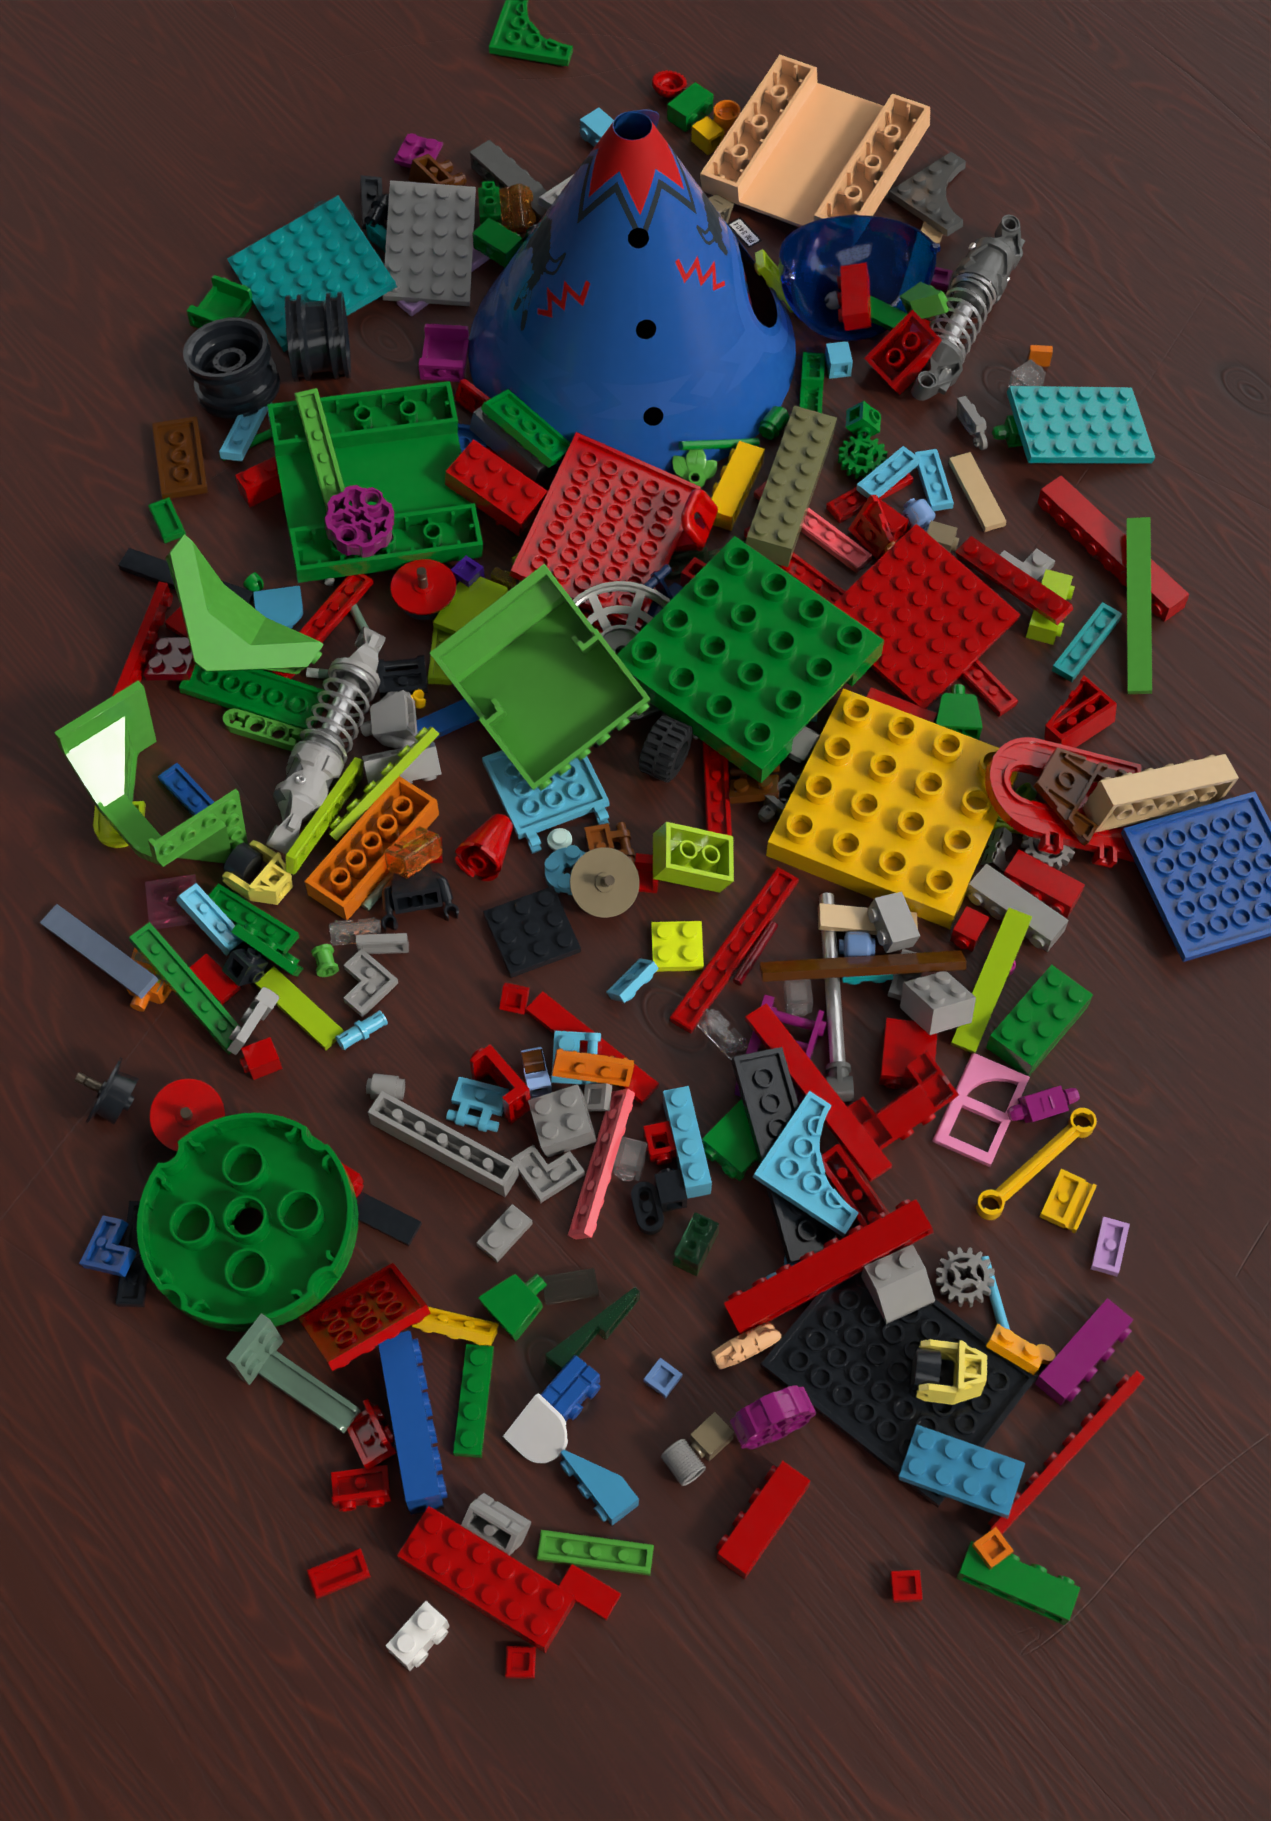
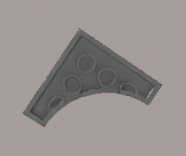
[889,152,966,237]

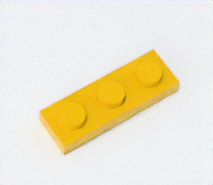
[412,1307,499,1346]

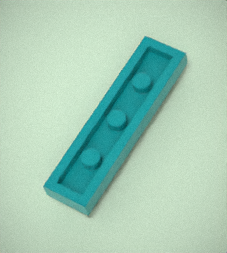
[1052,602,1122,682]

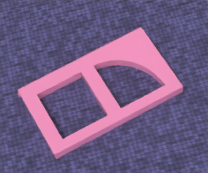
[932,1053,1030,1167]

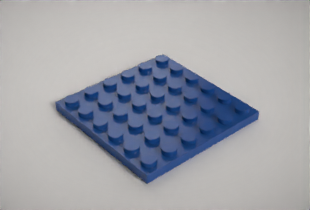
[1121,791,1271,962]

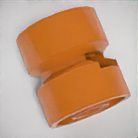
[713,100,740,137]

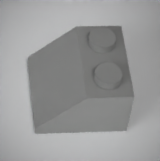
[861,1244,935,1324]

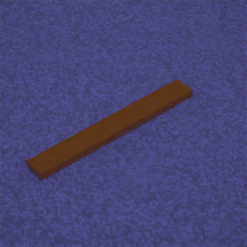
[760,950,967,982]

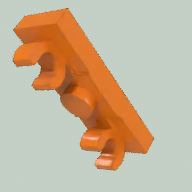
[552,1049,634,1087]

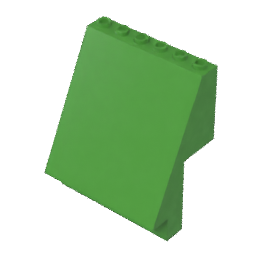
[430,564,651,791]

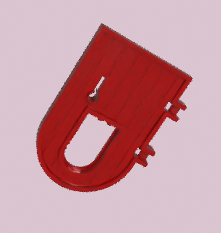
[985,737,1142,868]

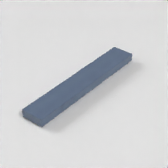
[40,904,158,999]

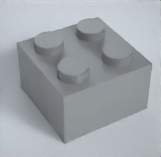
[900,971,976,1035]
[528,1084,597,1158]

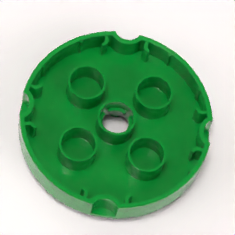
[137,1113,358,1332]

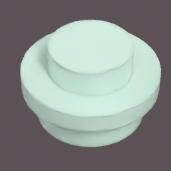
[547,828,572,851]

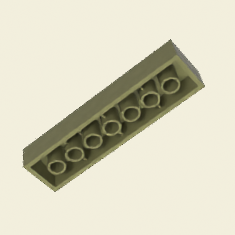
[746,406,837,567]

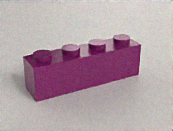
[1035,1298,1133,1406]

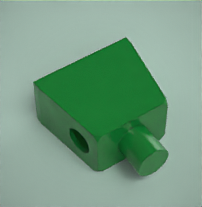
[936,684,982,740]
[478,1273,547,1342]

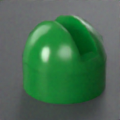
[243,572,264,592]

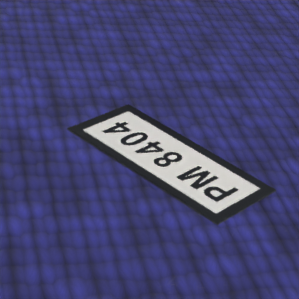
[727,217,762,248]

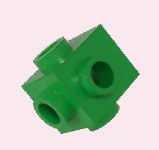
[845,401,881,438]

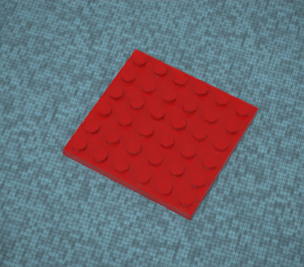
[833,524,1021,709]

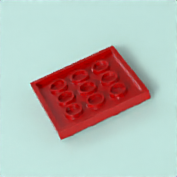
[298,1263,431,1371]

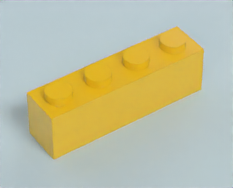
[711,441,765,531]

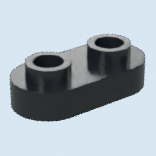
[631,1181,664,1235]

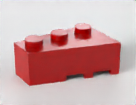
[1044,675,1117,748]

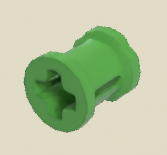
[311,944,339,977]

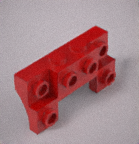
[848,1050,959,1150]

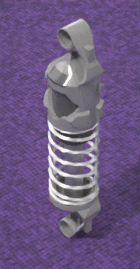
[266,626,386,855]

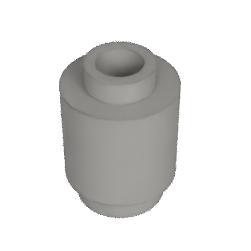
[366,1074,405,1100]

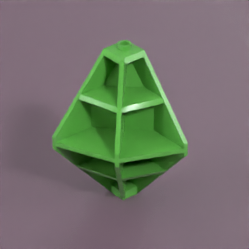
[165,534,324,674]

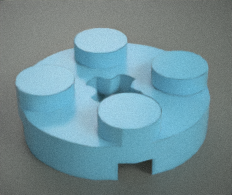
[545,845,585,895]

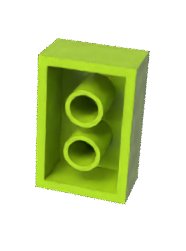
[653,822,734,893]

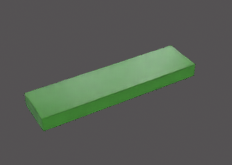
[537,1530,654,1576]

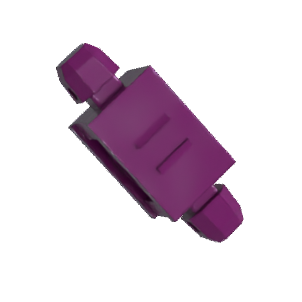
[1007,1085,1080,1123]

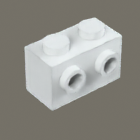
[386,1601,449,1671]

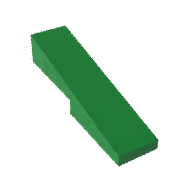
[799,352,825,413]

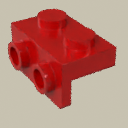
[347,1398,397,1470]
[331,1465,391,1512]

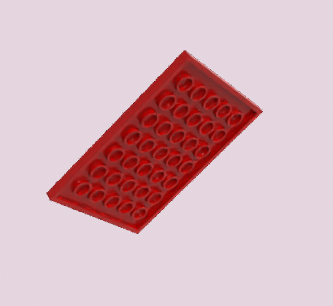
[509,432,701,631]

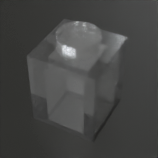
[1008,359,1046,387]
[783,979,813,1017]
[613,1136,648,1181]

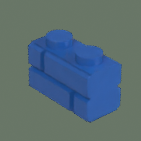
[541,1355,601,1421]

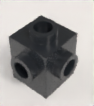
[222,946,269,986]

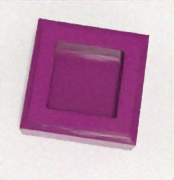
[927,266,953,292]

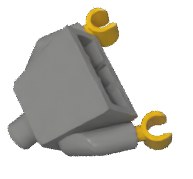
[360,689,426,749]

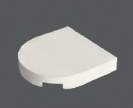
[503,1393,568,1463]

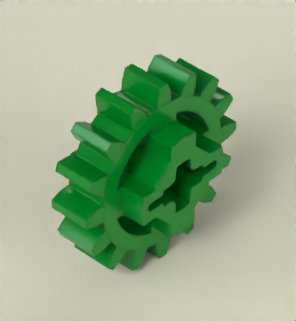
[838,434,887,479]

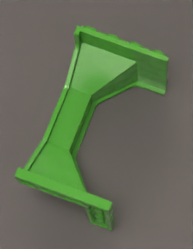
[54,681,248,867]

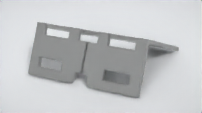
[980,827,1012,871]

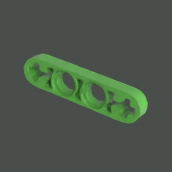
[223,708,308,751]

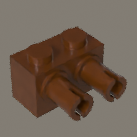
[408,154,466,186]

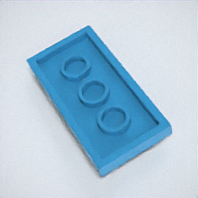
[899,1425,1025,1519]

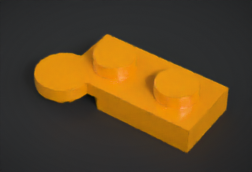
[986,1324,1056,1375]

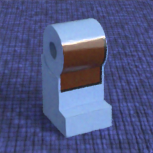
[521,1047,552,1099]

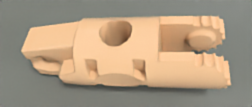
[711,1322,782,1370]

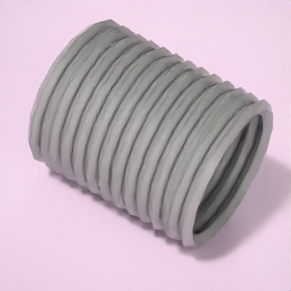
[661,1439,706,1486]

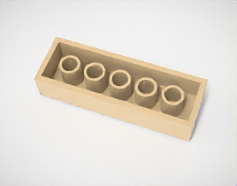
[1082,754,1239,833]

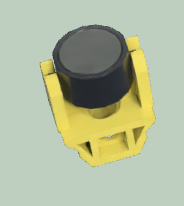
[222,840,293,905]
[911,1339,987,1405]

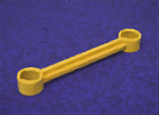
[976,1108,1097,1220]

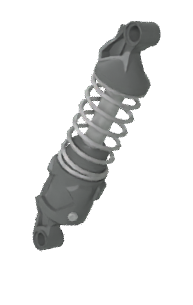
[911,215,1026,401]

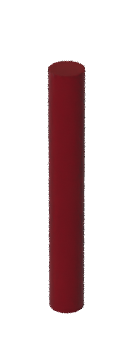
[733,921,778,986]

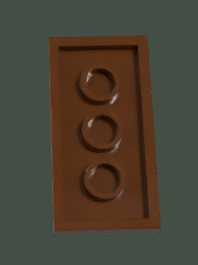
[152,416,208,499]

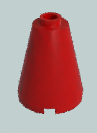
[455,814,513,881]

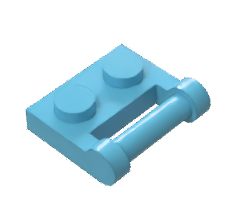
[551,1031,601,1085]

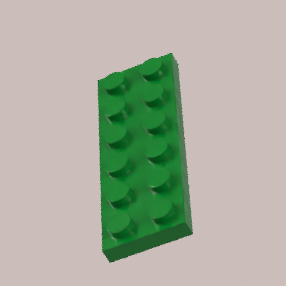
[179,664,331,729]

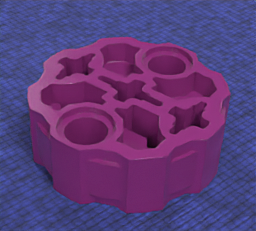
[325,485,394,558]
[730,1385,816,1450]

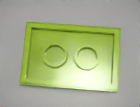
[433,577,508,635]

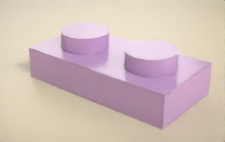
[1091,1217,1130,1277]

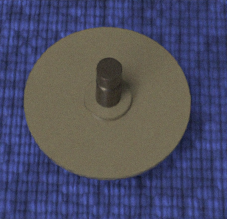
[570,847,639,918]

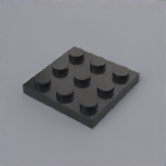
[483,886,581,978]

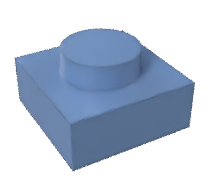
[644,1358,682,1398]

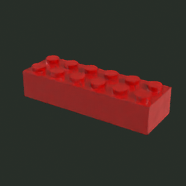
[397,1506,576,1653]

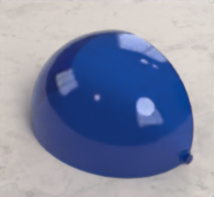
[778,215,941,341]

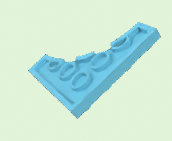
[753,1091,859,1237]

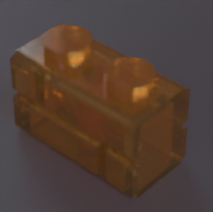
[499,184,536,235]
[384,826,443,879]

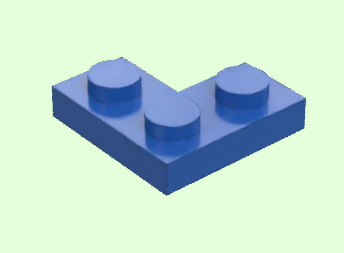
[79,1215,137,1277]

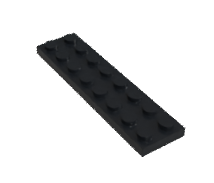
[731,1047,837,1264]

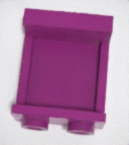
[419,324,469,382]

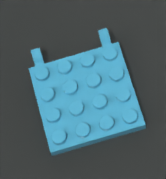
[482,750,609,853]

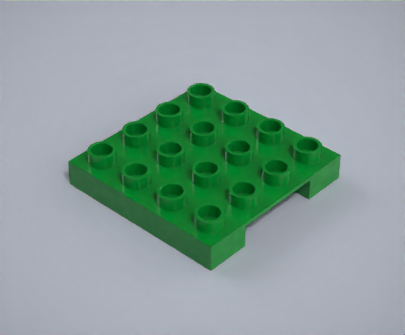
[267,381,483,583]
[617,536,884,783]

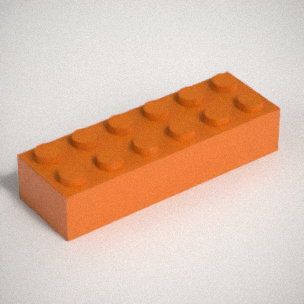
[305,776,439,921]

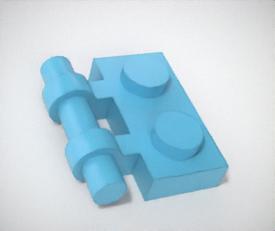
[446,1077,509,1132]

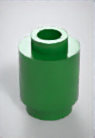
[759,406,790,440]

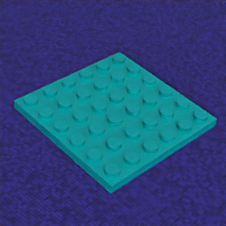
[227,195,397,352]

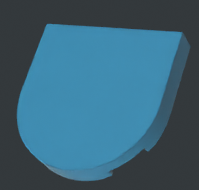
[253,586,303,628]

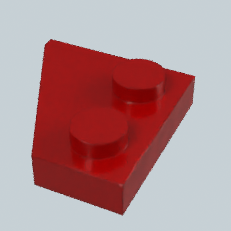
[848,494,894,559]

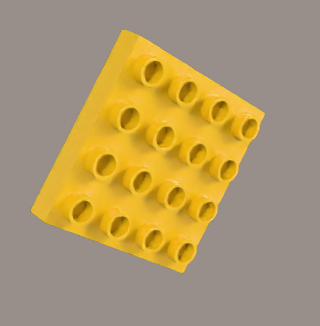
[766,688,1020,929]

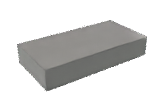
[356,933,409,954]

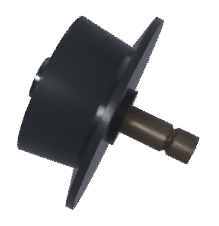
[74,1057,139,1125]

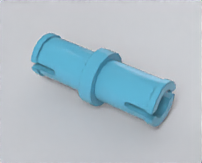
[335,1010,388,1050]

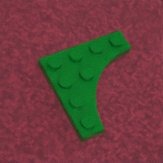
[489,0,573,66]

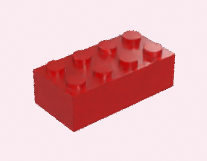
[445,439,548,536]

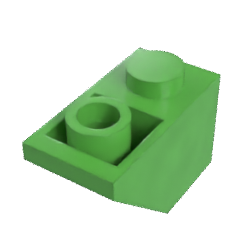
[899,282,949,319]

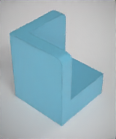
[825,342,853,379]

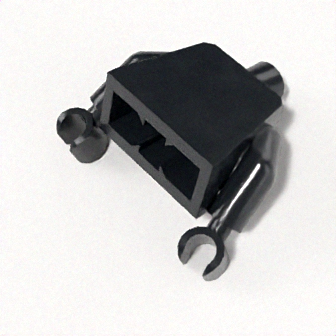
[381,860,459,931]

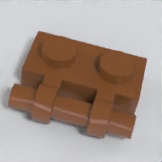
[584,822,636,865]

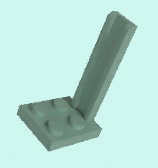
[226,1313,360,1434]

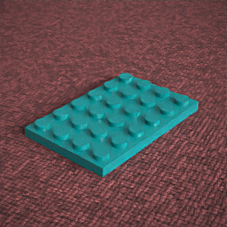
[1007,386,1155,463]

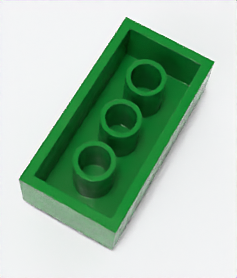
[986,964,1093,1076]

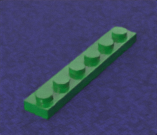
[129,922,249,1055]

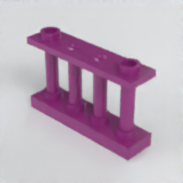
[735,995,827,1104]

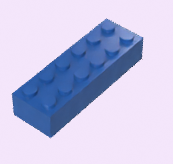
[379,1331,448,1515]

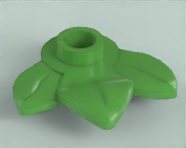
[672,449,717,488]

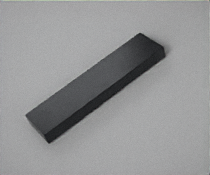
[116,1201,149,1307]

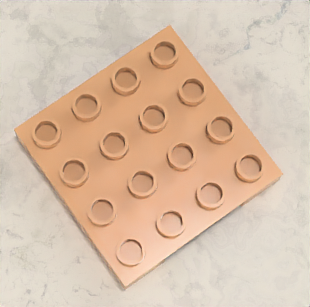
[700,55,930,247]

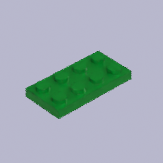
[481,389,571,468]

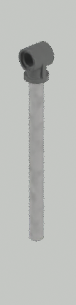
[819,893,854,1102]

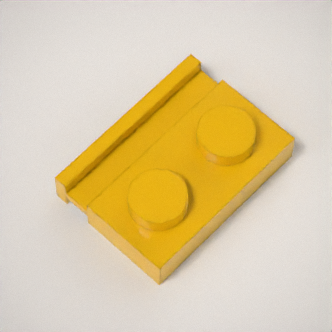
[1039,1169,1097,1233]

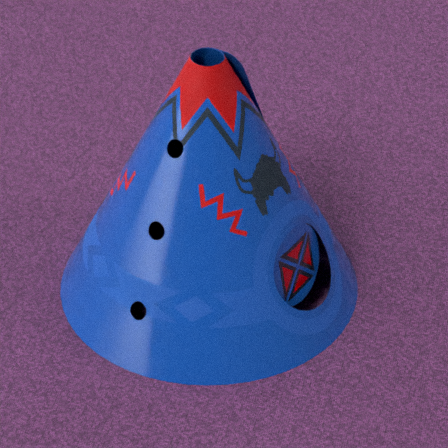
[468,110,796,476]

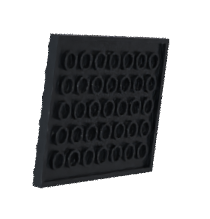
[760,1271,1037,1508]

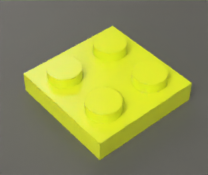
[651,921,704,972]

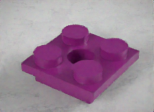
[394,134,443,168]

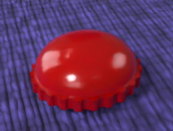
[652,70,687,98]

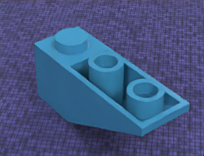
[560,1450,639,1526]

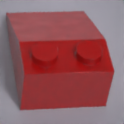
[864,309,942,395]

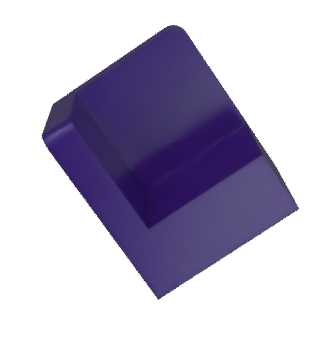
[451,556,485,587]

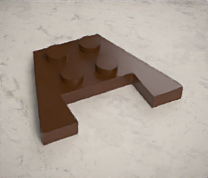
[1033,747,1127,846]

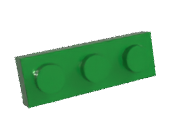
[231,923,303,977]

